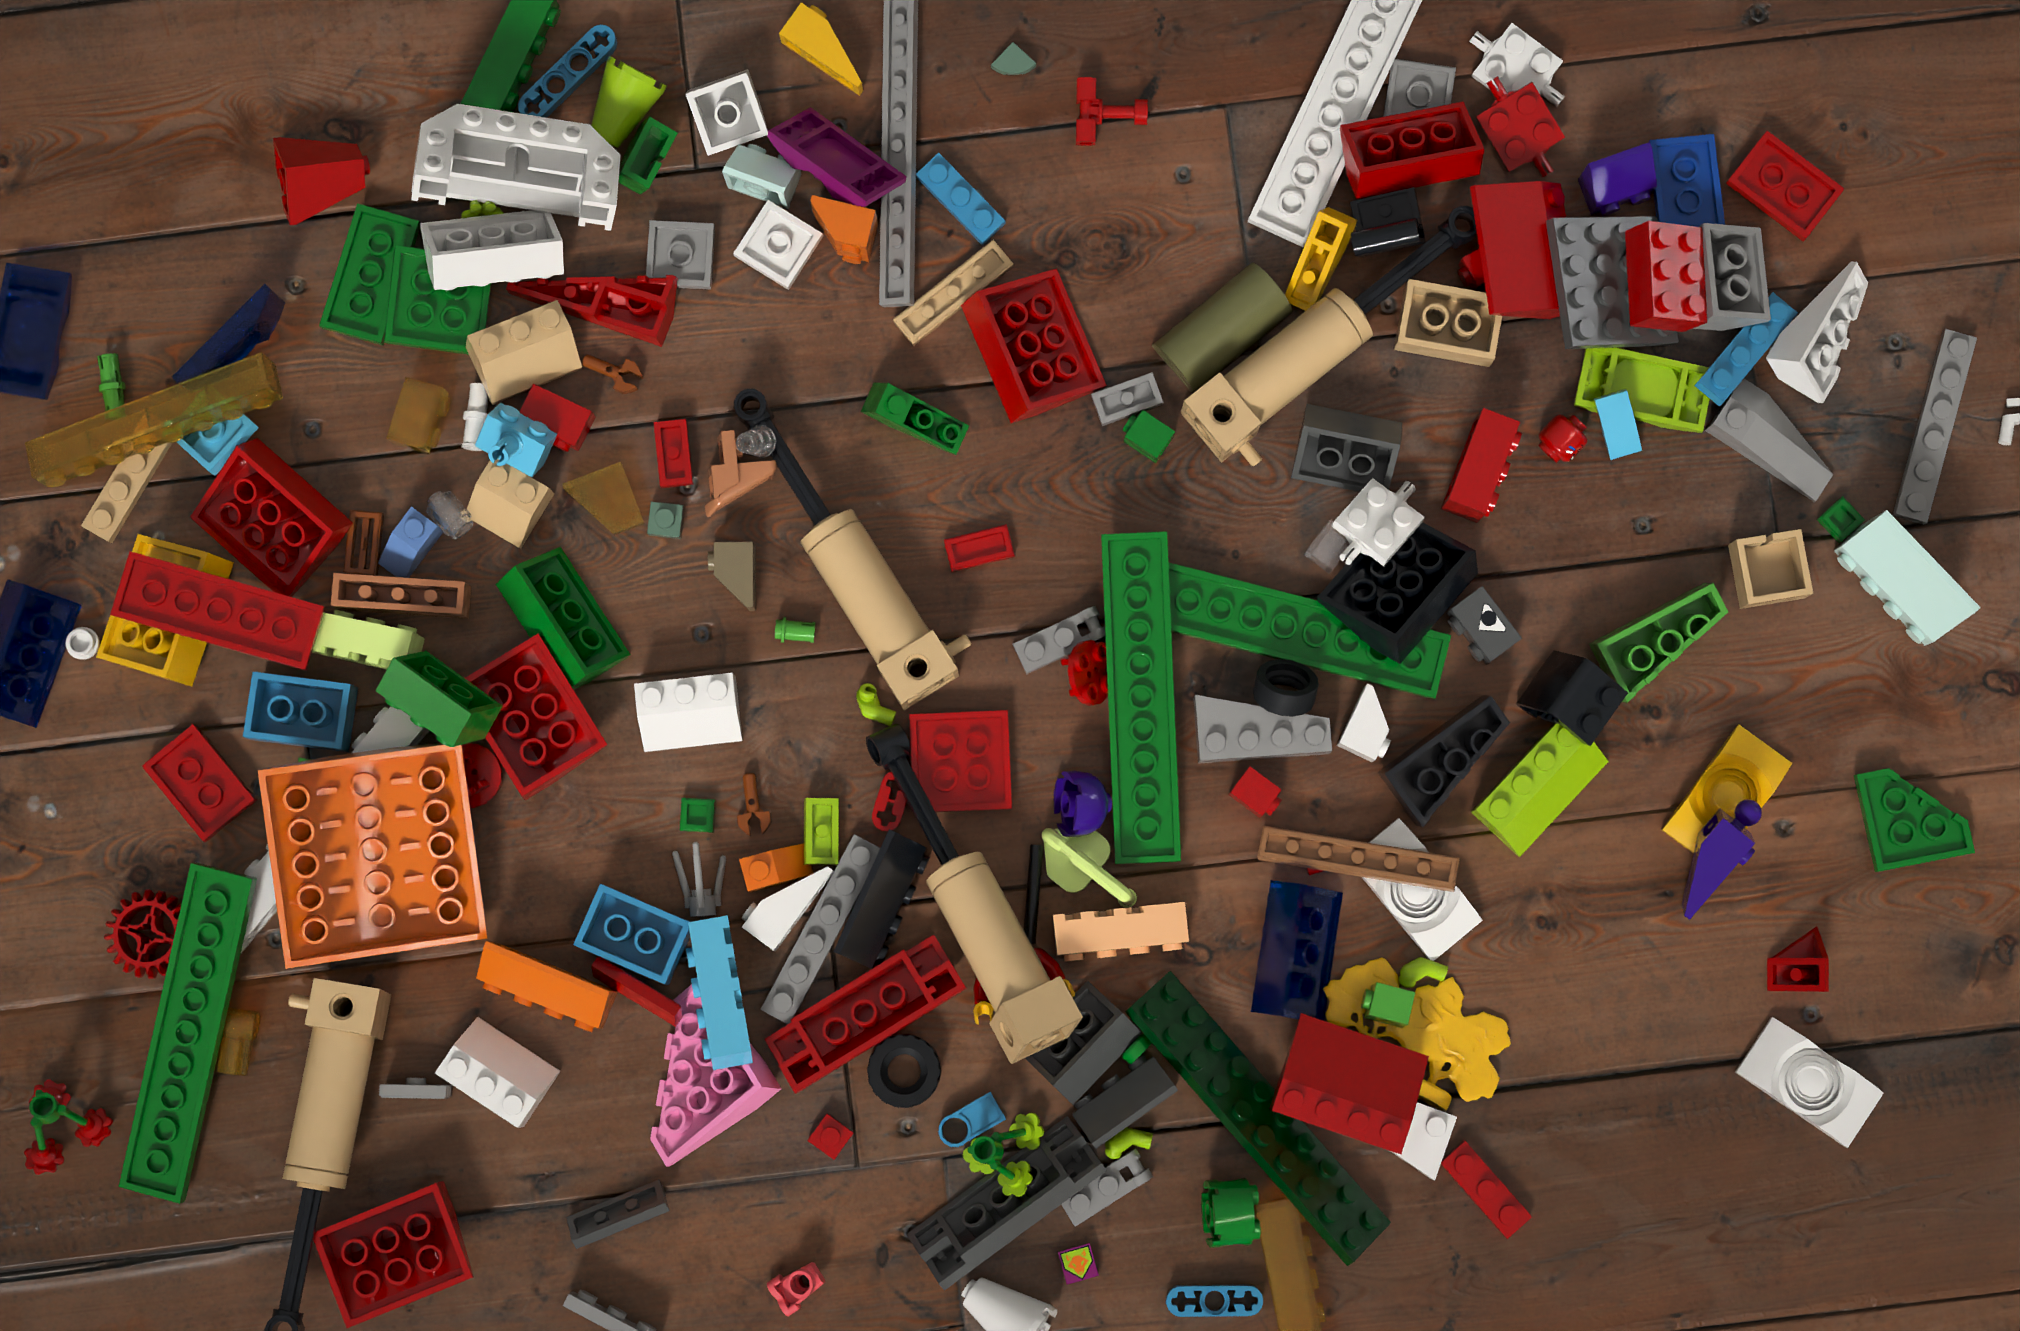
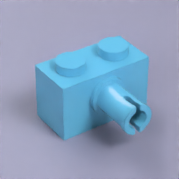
[475,402,557,477]

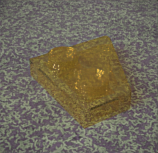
[562,462,645,535]

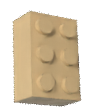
[1393,279,1502,367]

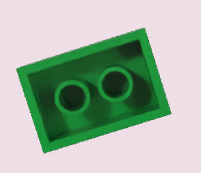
[376,651,503,747]

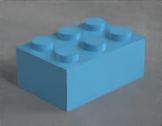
[243,672,358,752]
[573,884,690,985]

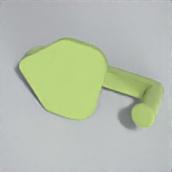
[1042,828,1137,908]

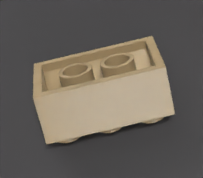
[465,300,582,405]

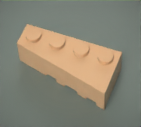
[1053,902,1189,962]

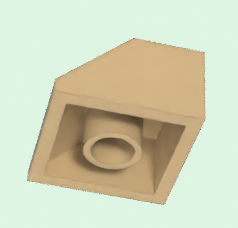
[464,459,554,549]

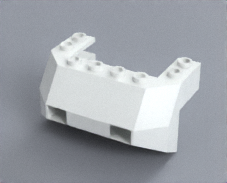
[411,104,620,231]

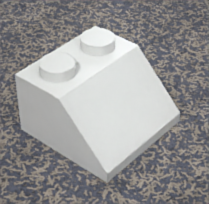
[685,69,768,156]

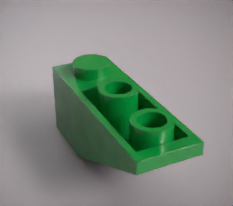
[861,382,969,455]

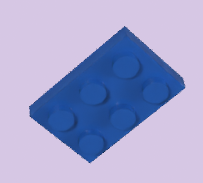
[1649,134,1725,227]

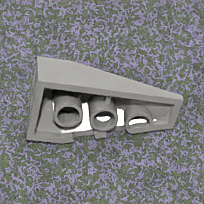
[1705,378,1833,502]

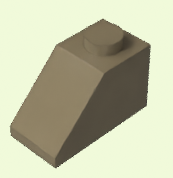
[708,542,756,611]

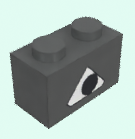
[1447,586,1522,665]

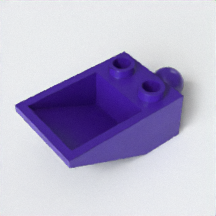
[1682,799,1762,920]

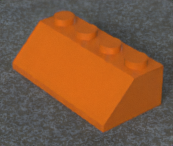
[476,941,618,1032]

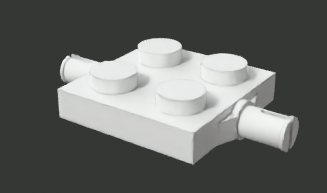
[1469,23,1565,107]
[1332,478,1424,566]

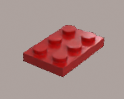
[1726,131,1845,242]
[142,724,257,842]

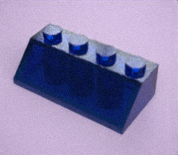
[0,579,82,728]
[1251,880,1343,1021]

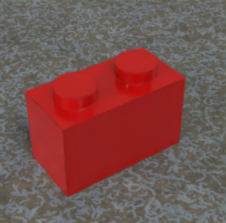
[519,384,596,452]

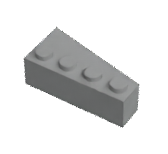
[1193,695,1332,763]

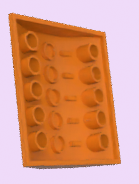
[258,743,487,969]

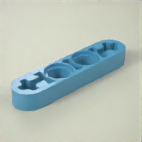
[518,25,617,118]

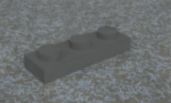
[566,1179,670,1249]

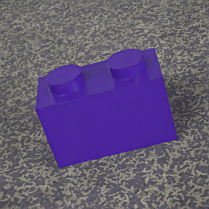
[1578,142,1657,216]

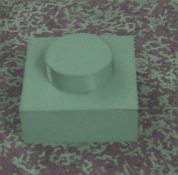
[647,502,684,539]

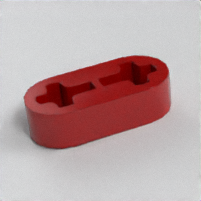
[872,772,907,832]

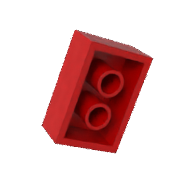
[1625,220,1707,332]
[1441,408,1522,523]

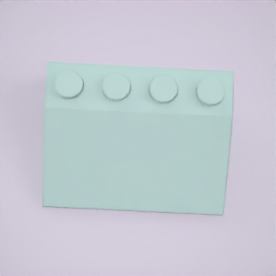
[1834,510,1981,646]

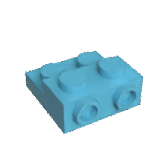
[168,386,259,476]

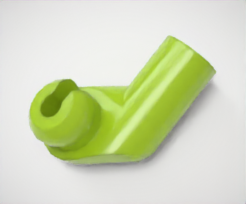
[856,683,896,726]
[1399,957,1448,988]
[1105,1127,1153,1159]

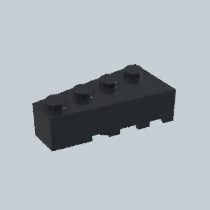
[1378,695,1510,827]

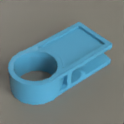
[938,1091,1006,1147]

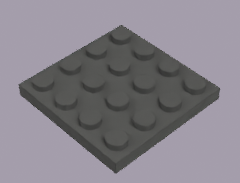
[1546,216,1679,349]

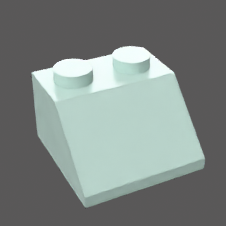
[722,144,801,209]

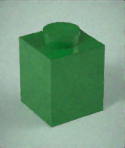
[1122,410,1175,463]

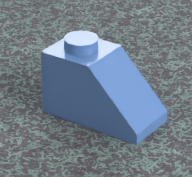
[378,506,444,578]

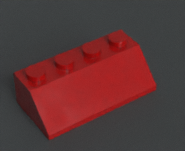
[1340,101,1484,199]

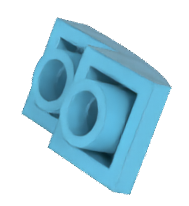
[1594,389,1642,460]

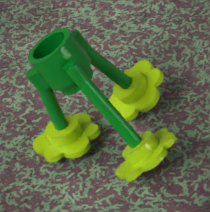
[963,1113,1044,1197]

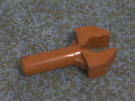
[582,354,643,394]
[737,773,772,836]

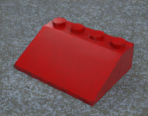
[1470,181,1566,319]
[961,268,1107,423]
[190,438,353,597]
[465,634,607,801]
[1269,1013,1429,1154]
[313,1181,474,1328]

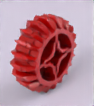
[104,889,181,979]

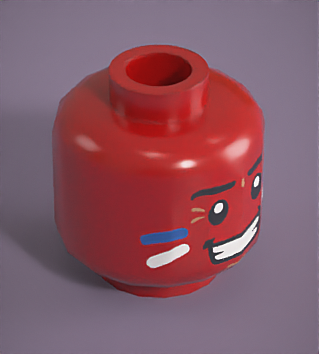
[1538,414,1587,463]

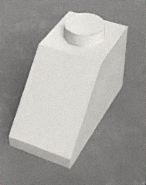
[1336,684,1391,762]

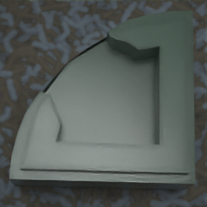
[991,42,1036,75]

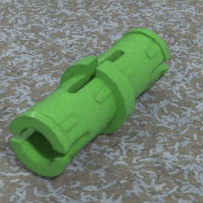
[97,353,127,421]

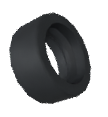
[1253,659,1319,717]

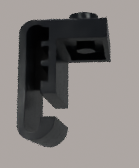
[1350,187,1426,257]
[1516,650,1628,746]

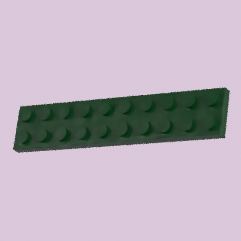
[1125,971,1391,1266]

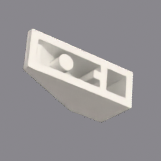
[742,866,834,951]

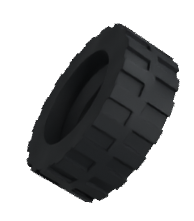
[867,1034,941,1108]

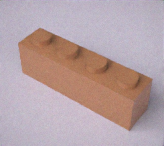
[331,573,471,619]

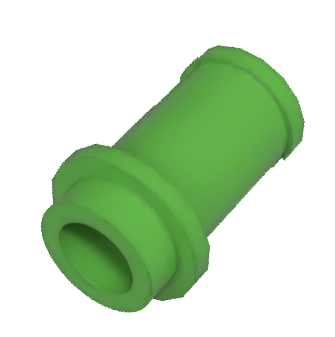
[775,617,816,643]

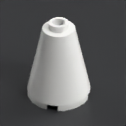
[961,1277,1057,1331]

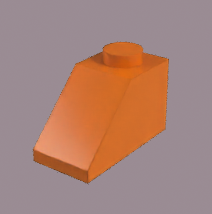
[739,843,814,893]

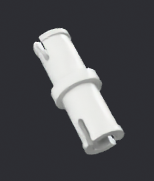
[461,383,489,451]

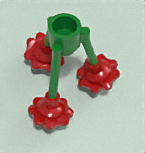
[24,1079,113,1175]

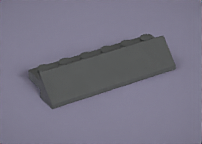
[907,1116,1107,1291]

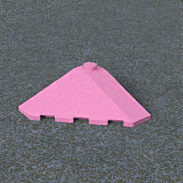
[650,984,782,1167]

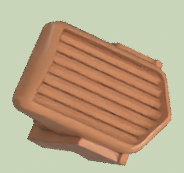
[705,430,777,517]

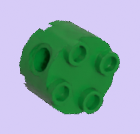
[1201,1178,1261,1248]

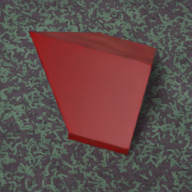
[1767,926,1829,992]

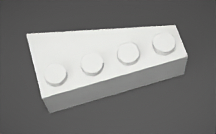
[1391,1102,1457,1180]

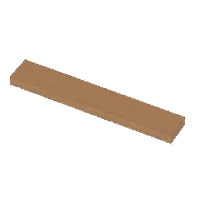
[1257,826,1460,892]

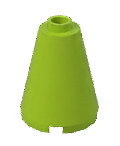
[591,56,667,148]

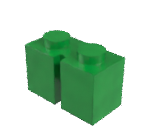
[618,116,678,195]

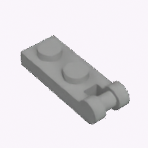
[1013,606,1106,675]
[1061,1148,1154,1227]

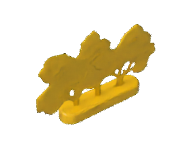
[1323,957,1511,1112]

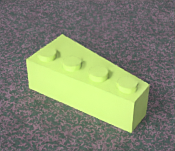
[312,610,425,670]

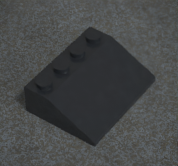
[1317,522,1478,664]

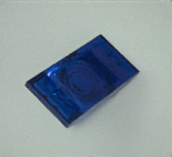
[0,263,72,400]
[172,284,285,394]

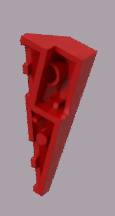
[506,275,677,347]

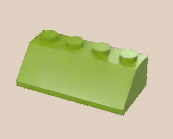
[1471,723,1609,857]

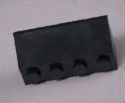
[833,829,930,969]

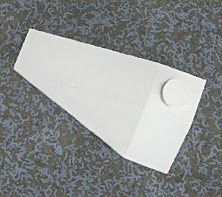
[1766,261,1868,403]

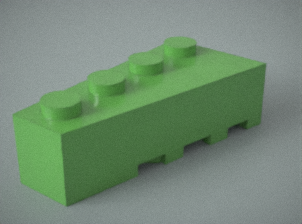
[1589,583,1728,703]

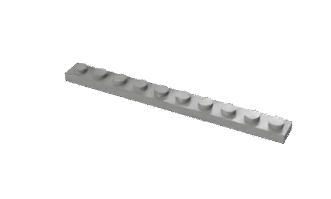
[879,0,918,308]

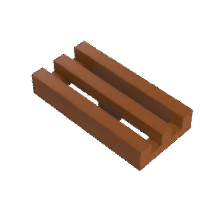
[343,510,384,576]

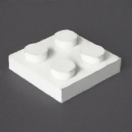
[733,200,823,290]

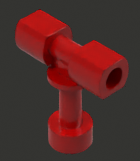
[1076,77,1148,146]

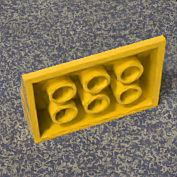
[96,534,234,687]

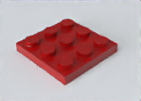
[909,710,1012,813]

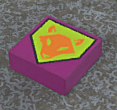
[1058,1242,1099,1285]

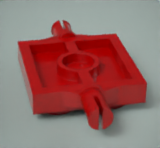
[1475,76,1565,177]

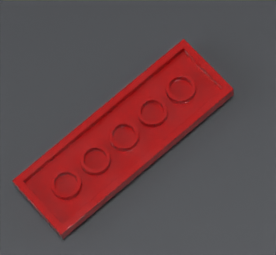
[110,551,325,671]

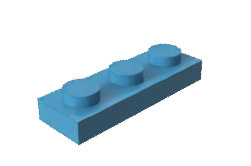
[916,153,1006,246]

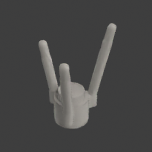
[672,842,726,917]

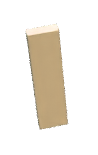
[893,239,1014,346]

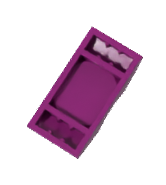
[767,107,907,207]

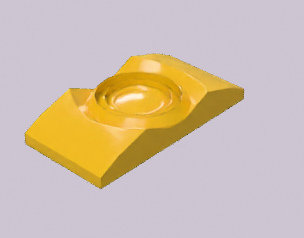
[1661,724,1792,853]

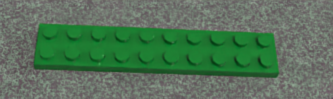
[1101,531,1181,864]
[1168,562,1451,699]
[118,863,257,1204]

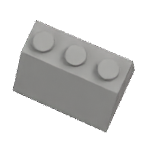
[1693,223,1771,331]

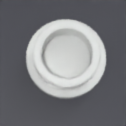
[66,627,100,660]

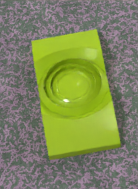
[1574,348,1710,433]

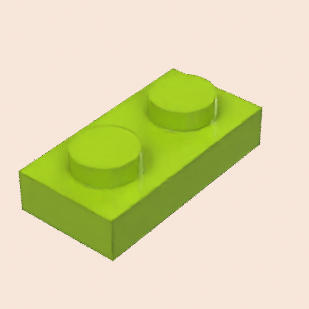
[804,798,839,865]

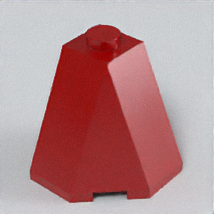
[273,137,370,225]

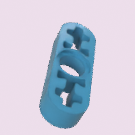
[1166,1284,1263,1317]

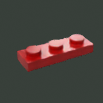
[1441,1140,1532,1239]

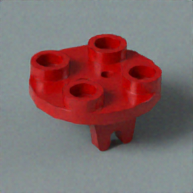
[1060,640,1108,706]
[461,743,503,808]

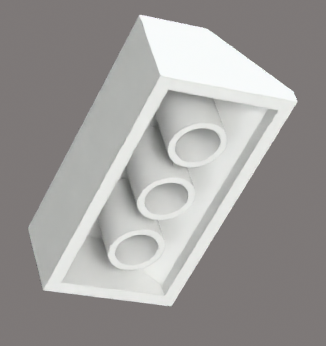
[420,210,564,290]

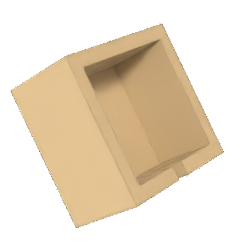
[1728,529,1813,609]

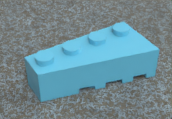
[686,915,753,1070]

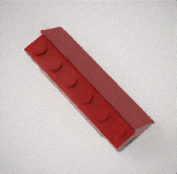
[764,935,967,1094]

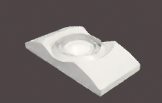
[1362,818,1483,961]
[1735,1017,1884,1148]

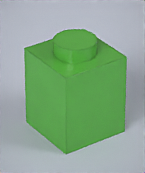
[1361,982,1415,1028]

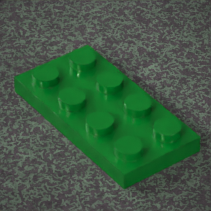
[319,203,421,346]

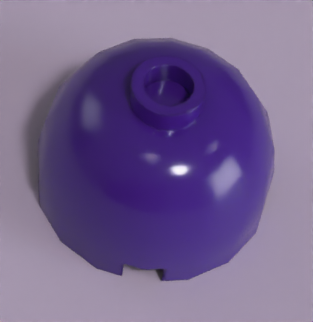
[1054,771,1112,837]

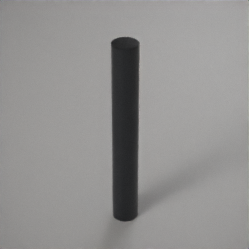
[1024,844,1043,944]

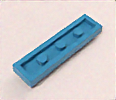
[1694,292,1798,407]

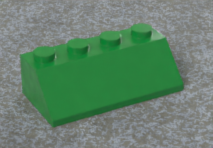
[495,547,631,690]

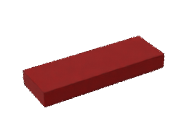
[591,957,682,1027]

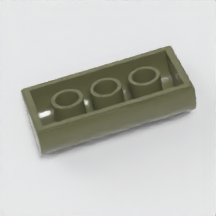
[1152,262,1293,394]

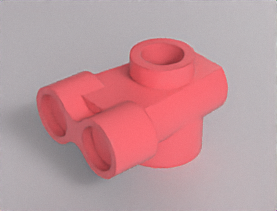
[767,1262,825,1317]

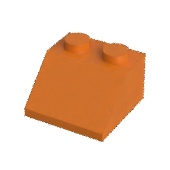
[810,195,878,264]

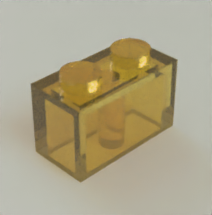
[386,377,451,455]

